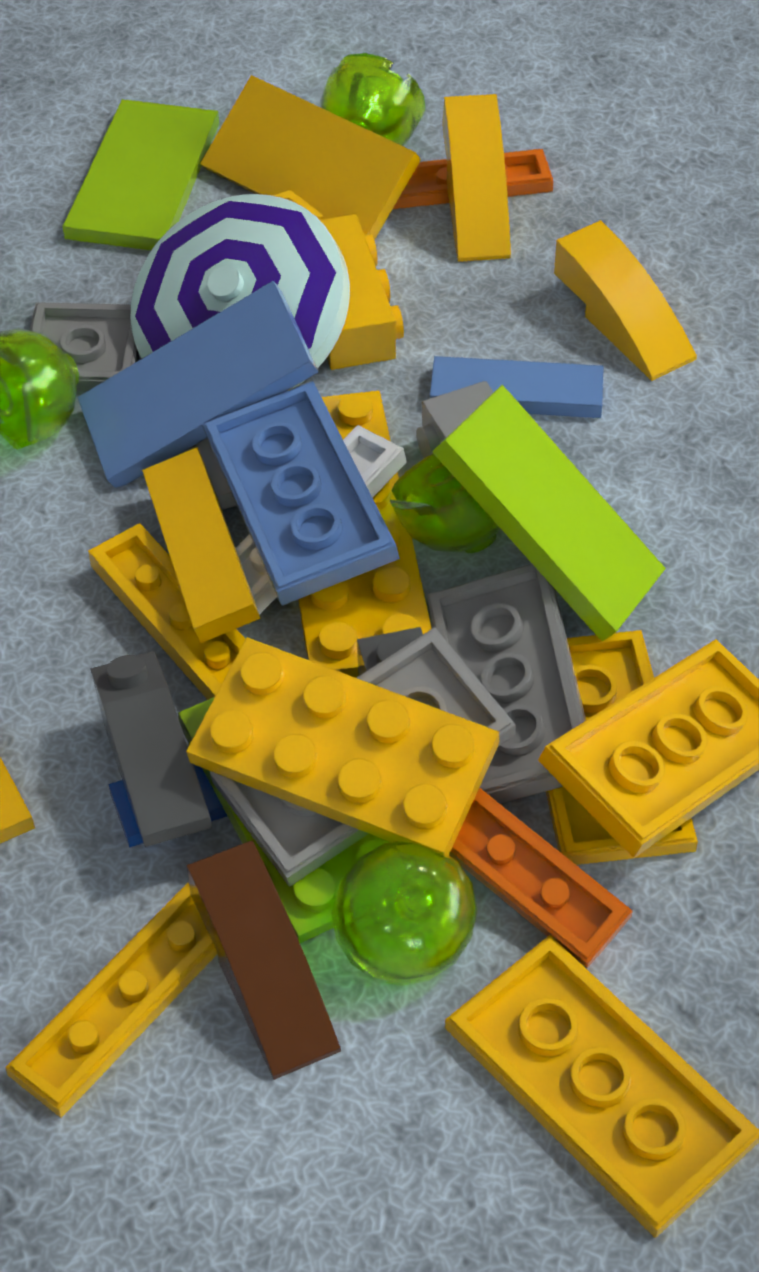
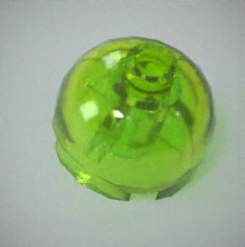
[320,53,425,146]
[0,328,79,450]
[390,453,500,553]
[331,841,478,986]

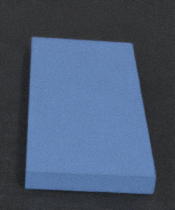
[77,280,319,488]
[202,381,400,606]

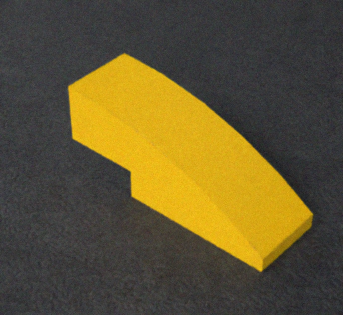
[442,94,511,262]
[554,220,697,381]

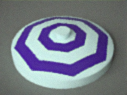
[130,194,350,391]

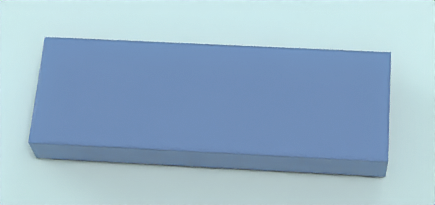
[430,356,604,418]

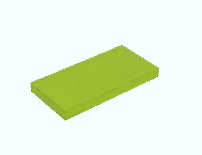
[62,99,219,250]
[432,384,666,641]

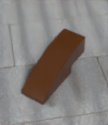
[187,840,341,1080]

